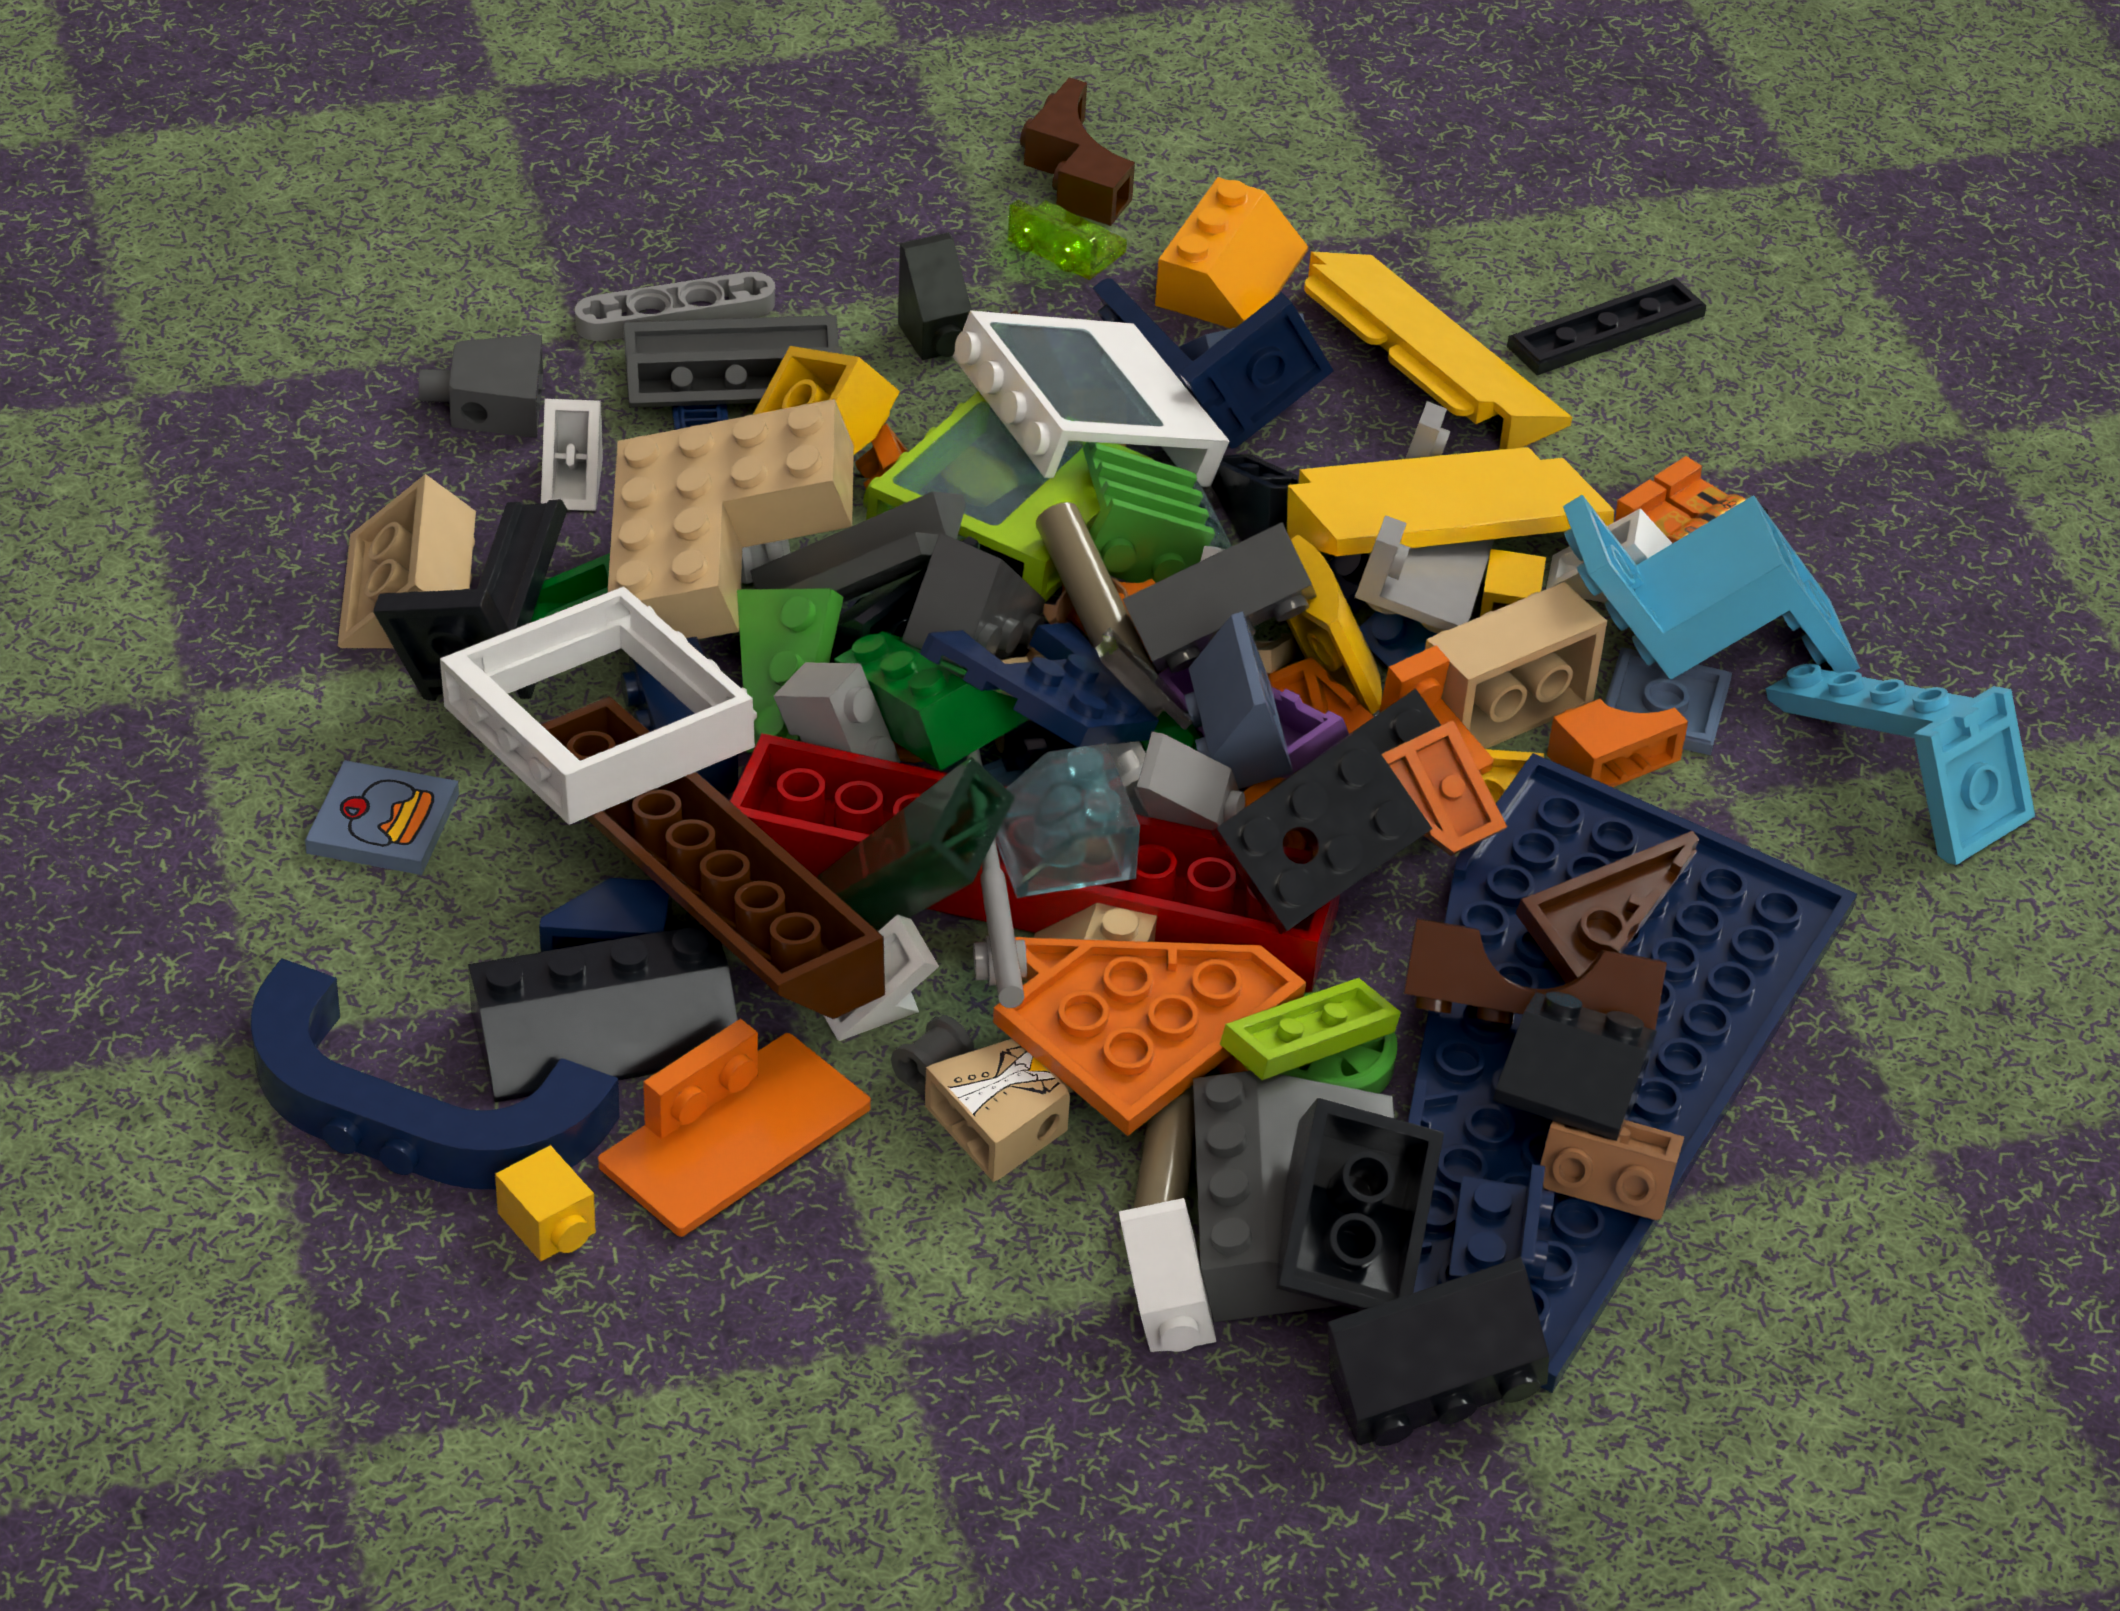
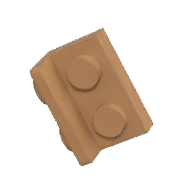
[1540,1120,1684,1220]

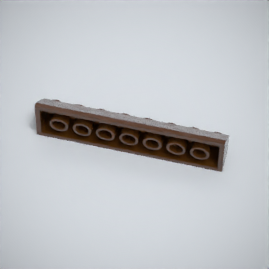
[541,696,885,1019]

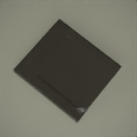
[1095,627,1193,730]

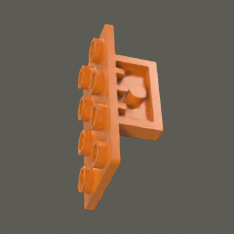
[598,1018,871,1237]

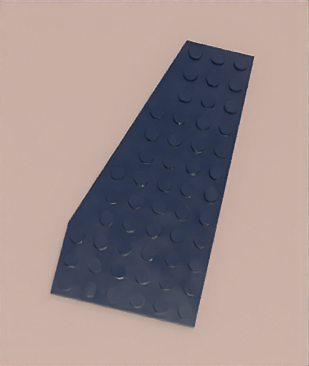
[1408,753,1857,1393]

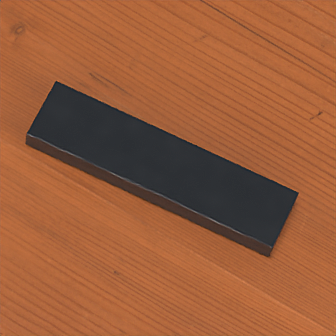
[1507,278,1707,375]

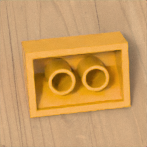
[1155,177,1308,329]

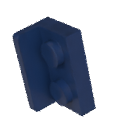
[1447,1164,1554,1282]

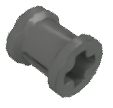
[891,1015,974,1096]

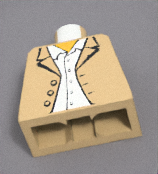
[925,1039,1073,1182]

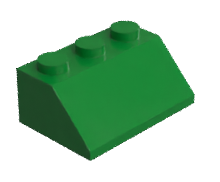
[834,631,1029,771]

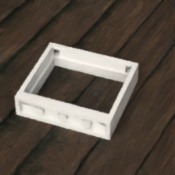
[440,586,757,825]

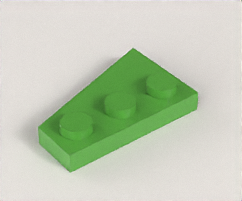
[737,588,844,755]

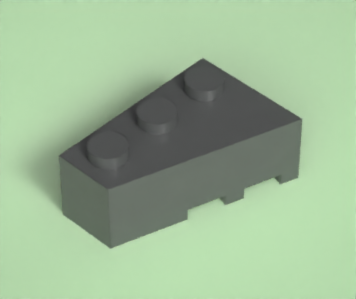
[902,532,1045,668]

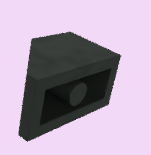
[898,232,972,360]

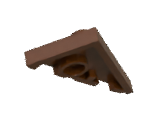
[1515,831,1699,983]

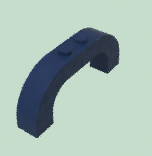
[251,958,620,1189]

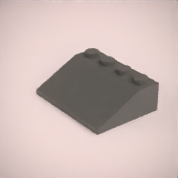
[1193,1071,1395,1322]

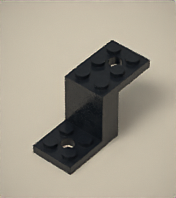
[1211,689,1441,934]

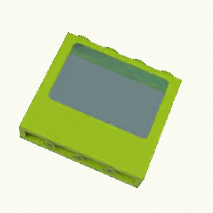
[863,391,1154,602]

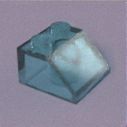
[989,743,1140,898]

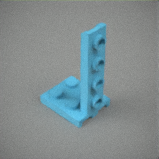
[1766,664,2035,865]

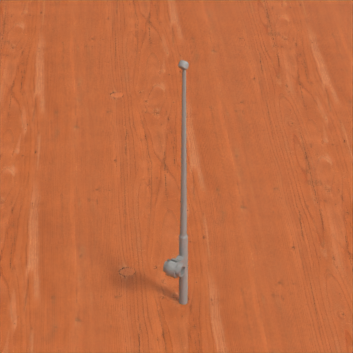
[967,749,1027,1008]

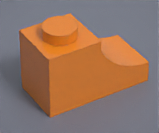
[1547,699,1688,787]

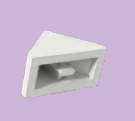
[541,399,603,511]

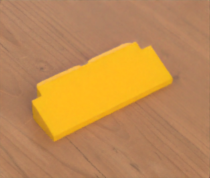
[1304,251,1572,450]
[1287,447,1614,556]

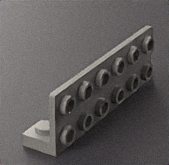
[1354,401,1494,634]

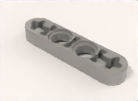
[575,272,775,341]

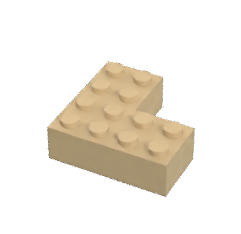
[607,399,854,639]

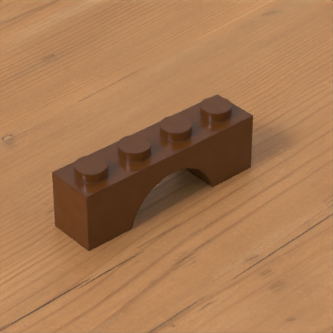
[1403,918,1667,1030]

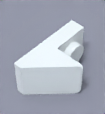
[824,915,939,1041]

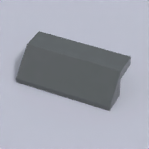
[624,315,842,408]
[736,491,966,633]

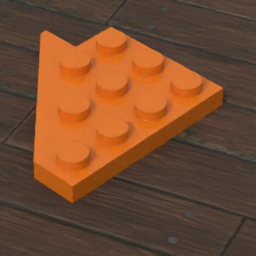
[993,937,1306,1136]

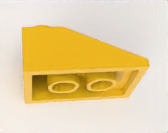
[753,346,900,455]

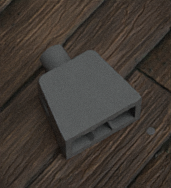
[419,335,544,437]

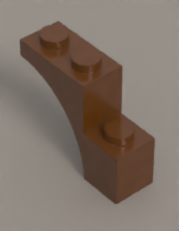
[1020,77,1135,226]

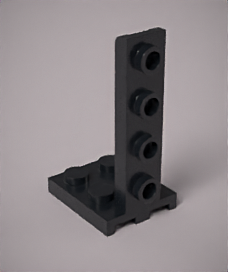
[373,499,567,701]

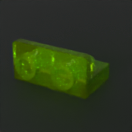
[1008,200,1127,280]

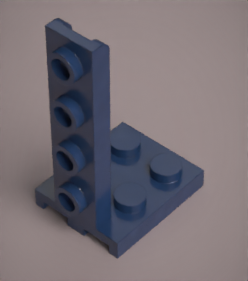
[1093,278,1334,449]

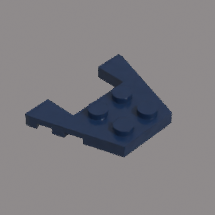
[920,623,1159,748]

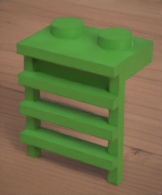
[1083,442,1215,583]

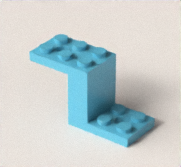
[1563,495,1860,679]

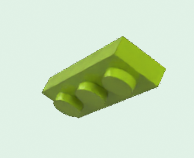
[1220,978,1401,1080]

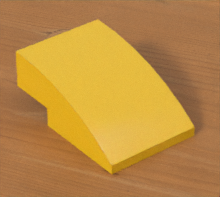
[1286,535,1382,715]

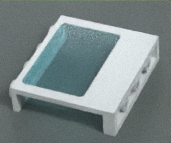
[953,311,1229,487]

